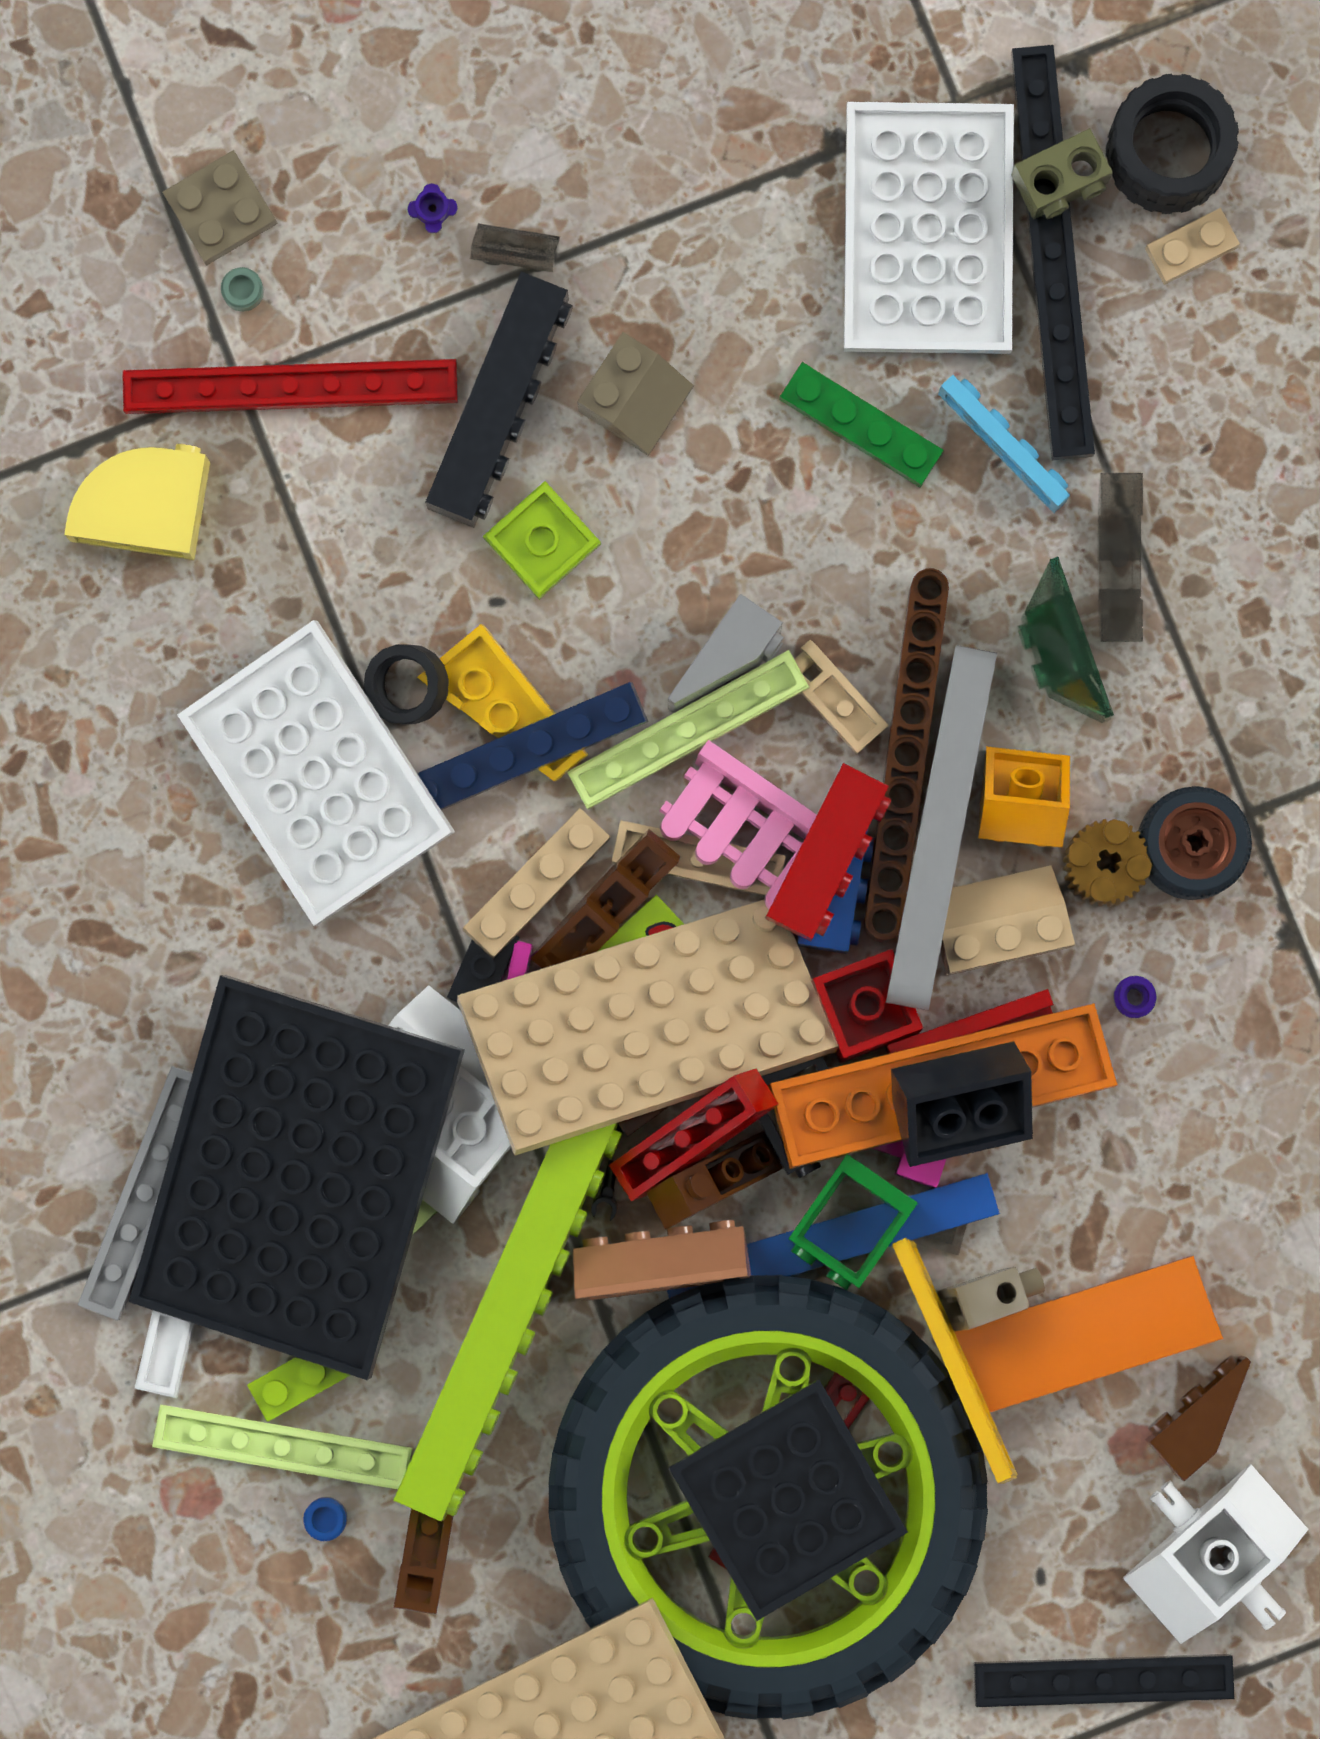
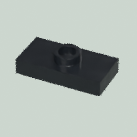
[447,935,520,1003]

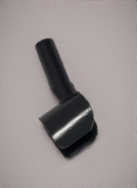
[591,1160,618,1221]

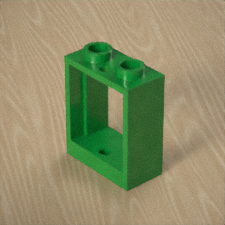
[788,1154,918,1290]

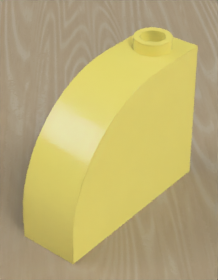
[64,444,210,560]

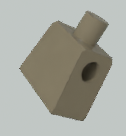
[937,1267,1045,1331]

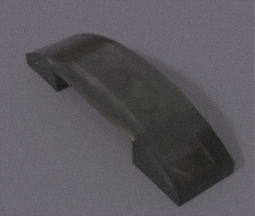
[1097,473,1143,642]

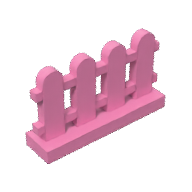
[660,740,817,909]

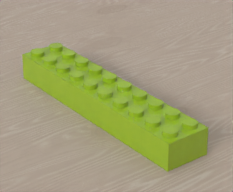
[393,1123,622,1522]

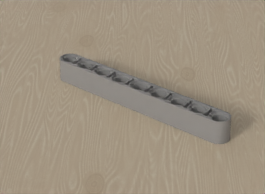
[886,645,997,1011]

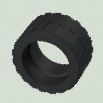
[1106,73,1239,214]

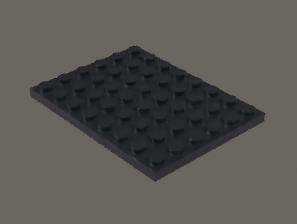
[129,975,465,1380]

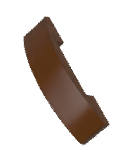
[394,1509,453,1615]

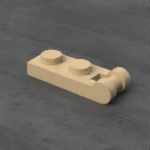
[794,640,889,755]

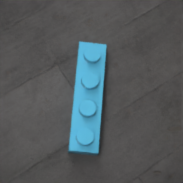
[938,375,1070,513]

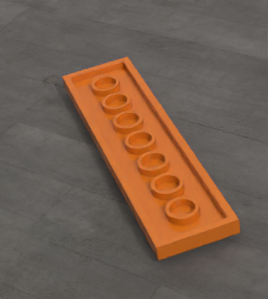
[768,1003,1118,1169]

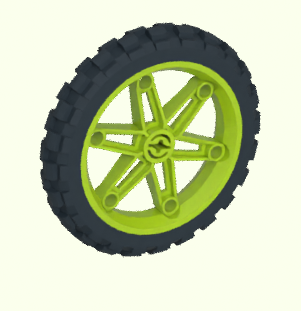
[548,1275,988,1720]

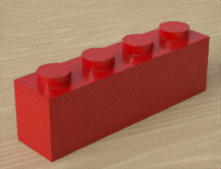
[765,763,892,942]
[609,1068,779,1201]

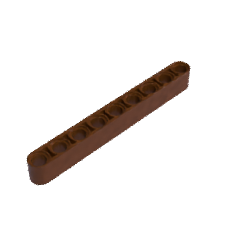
[864,568,949,943]

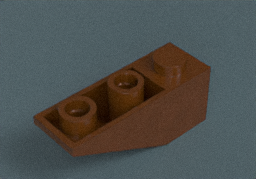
[646,1131,783,1230]
[1145,1355,1251,1481]

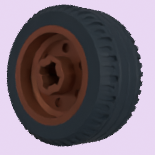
[1138,786,1252,900]

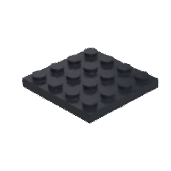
[668,1379,908,1621]

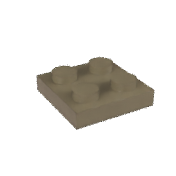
[162,150,278,266]

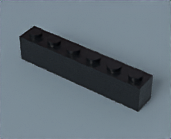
[425,271,573,528]

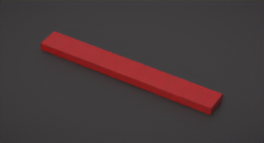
[123,359,458,414]

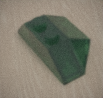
[1017,557,1114,723]

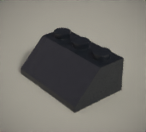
[891,1041,1033,1167]

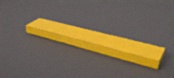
[892,1238,1018,1484]

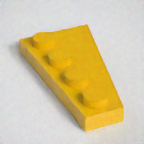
[417,624,588,781]

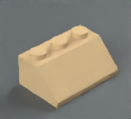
[940,865,1075,976]

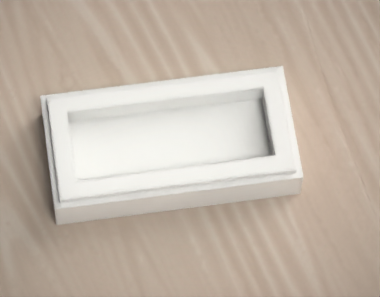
[134,1310,195,1398]

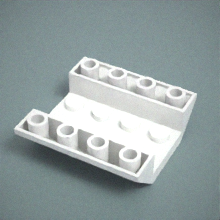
[388,985,511,1224]

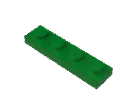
[779,362,944,488]

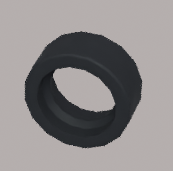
[364,644,449,724]

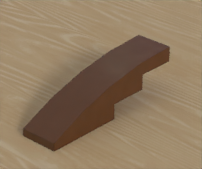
[530,829,680,969]

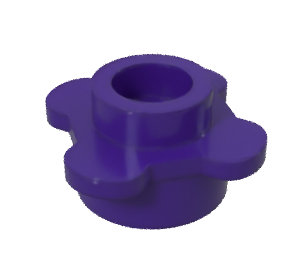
[408,183,458,233]

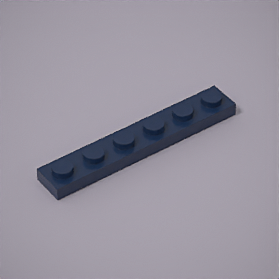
[417,682,649,810]

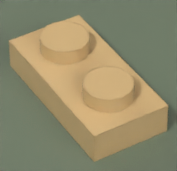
[1145,208,1240,285]

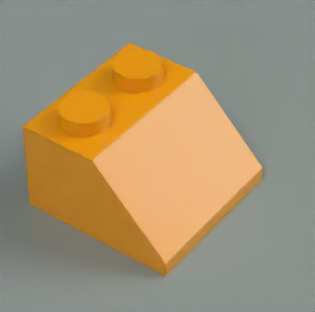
[978,746,1070,848]

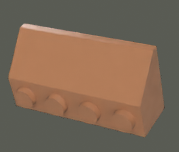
[573,1220,751,1301]

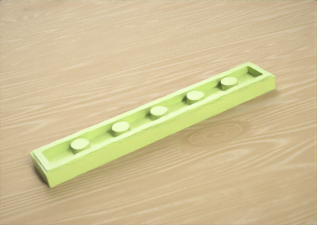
[567,650,810,810]
[152,1405,413,1489]

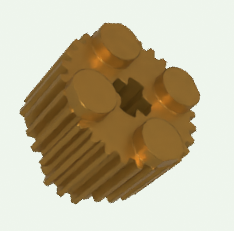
[1063,819,1152,907]

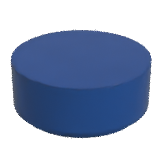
[303,1497,347,1541]

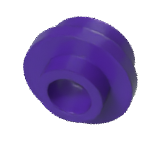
[1114,976,1157,1018]

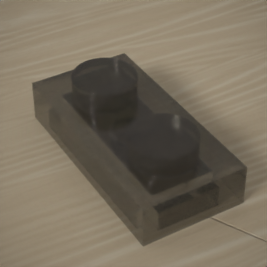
[470,223,560,272]

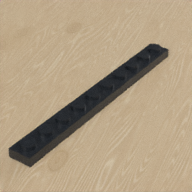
[1011,45,1095,461]

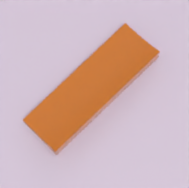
[954,1256,1223,1412]

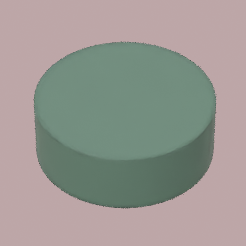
[221,267,264,312]

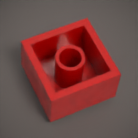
[811,949,923,1064]

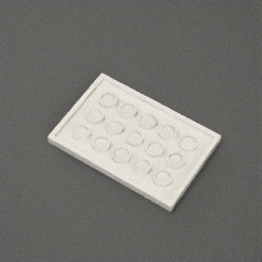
[844,102,1014,354]
[177,620,455,926]

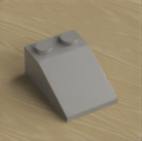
[668,594,784,713]

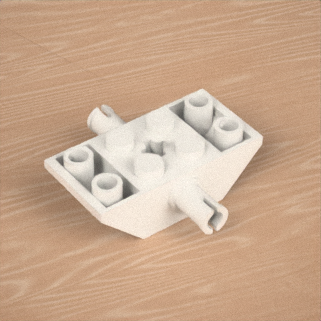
[1123,1464,1309,1644]

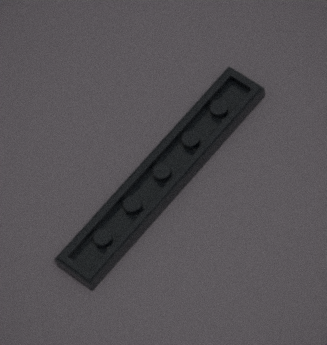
[974,1654,1235,1707]

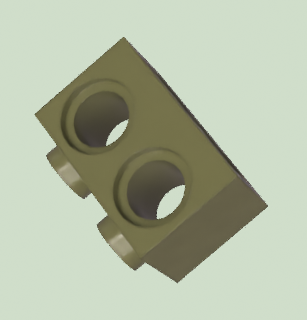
[1011,128,1113,219]

